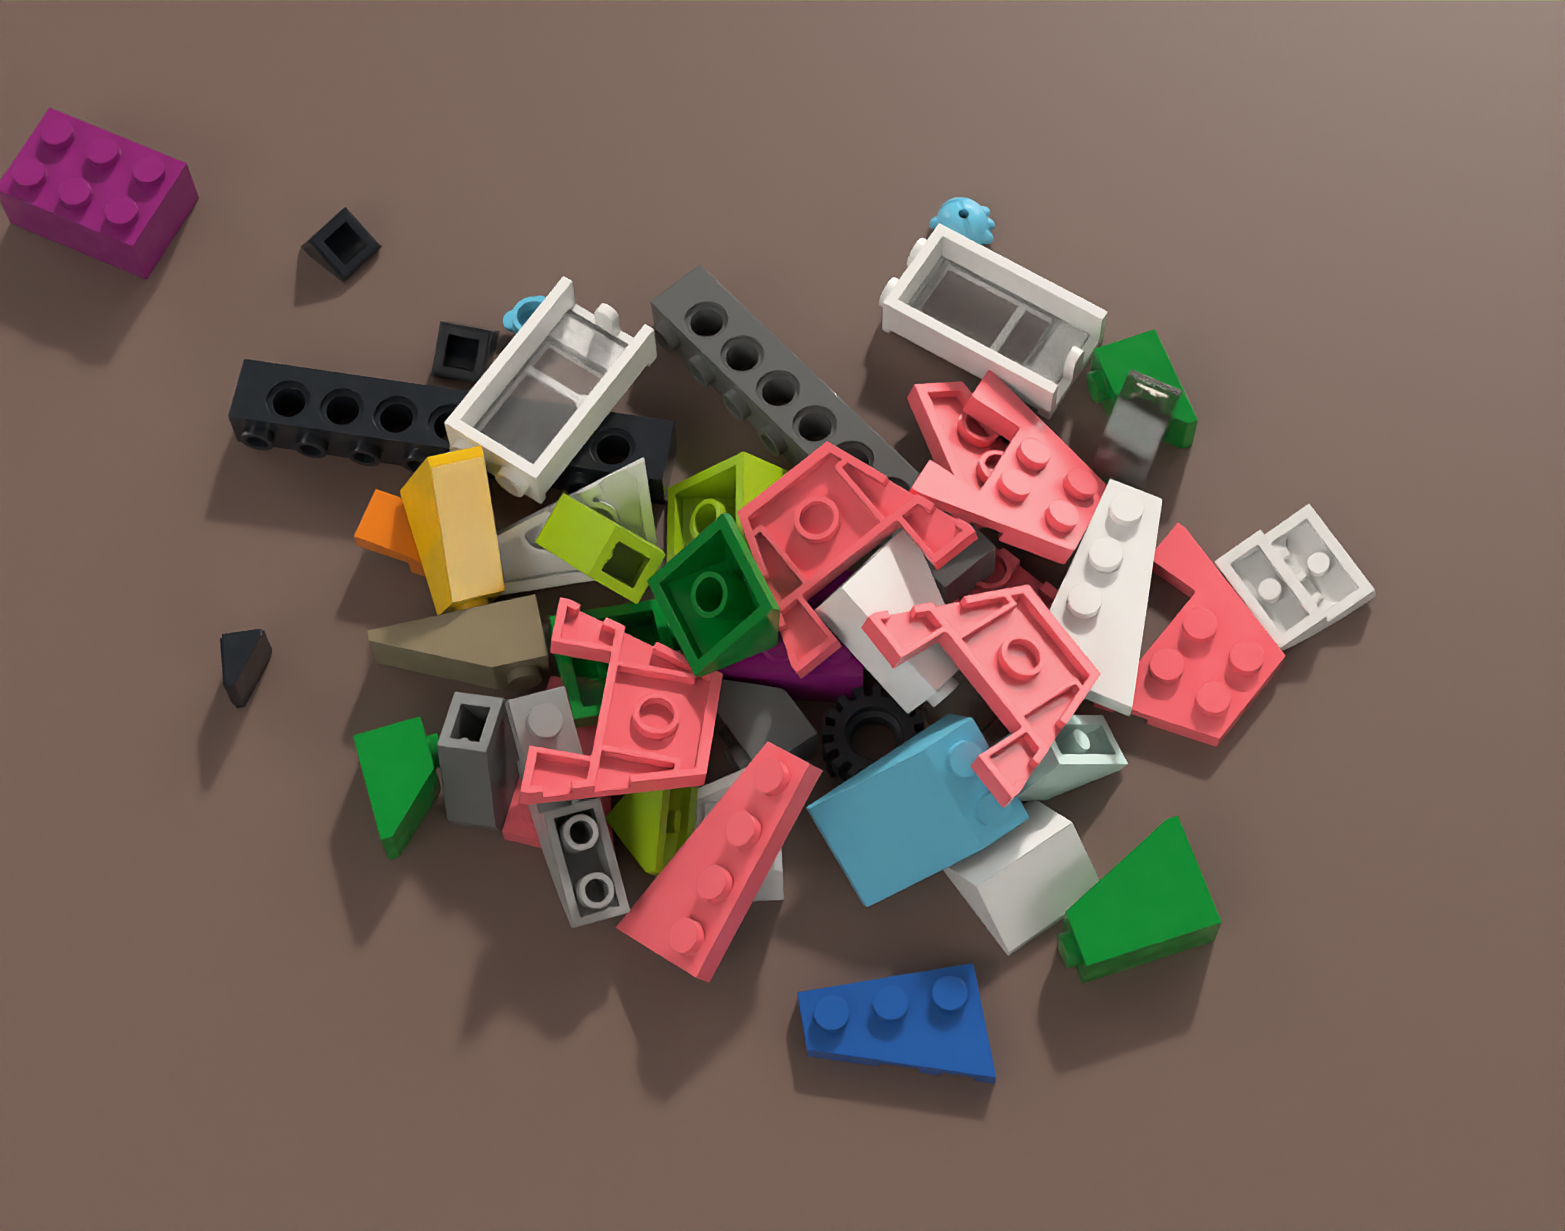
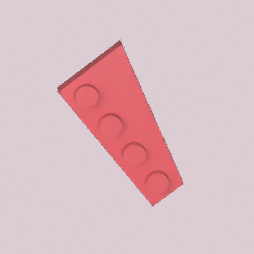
[615,741,823,983]

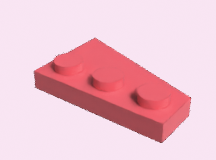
[907,381,1007,528]

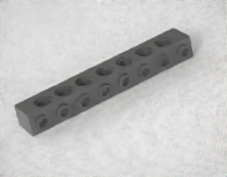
[650,264,996,605]

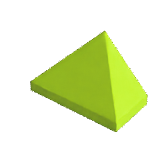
[605,786,699,876]

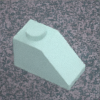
[995,715,1128,801]

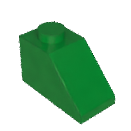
[1086,329,1198,449]
[353,716,442,860]

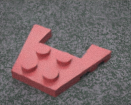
[909,370,1107,565]
[737,441,978,679]
[1084,523,1285,747]
[861,584,1100,808]
[519,597,723,805]

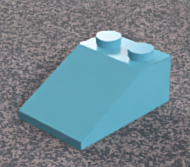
[806,714,1030,907]

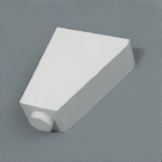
[814,529,959,714]

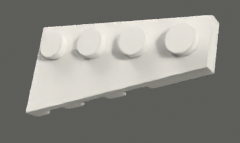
[1050,479,1162,717]

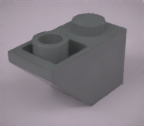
[713,679,818,772]
[437,692,519,832]

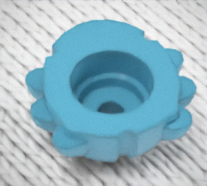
[929,197,995,245]

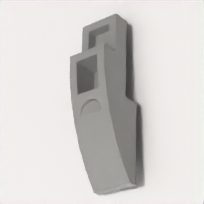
[505,686,631,928]

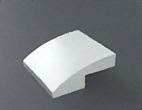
[1214,504,1377,651]

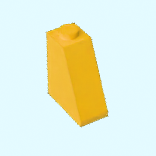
[400,446,505,615]

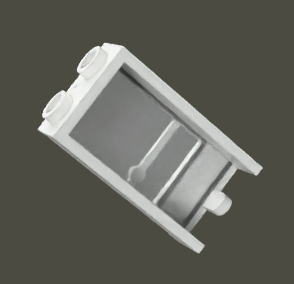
[879,223,1108,419]
[444,276,657,504]

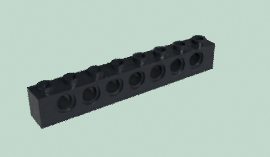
[228,359,677,505]

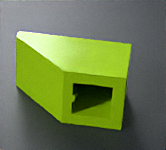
[535,493,666,604]

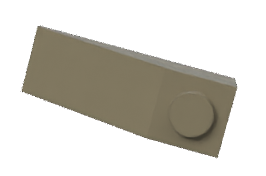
[367,594,553,690]

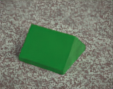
[647,513,781,676]

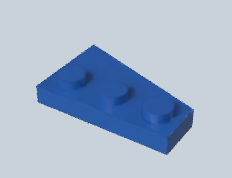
[797,963,996,1084]

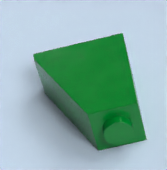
[1056,815,1222,984]

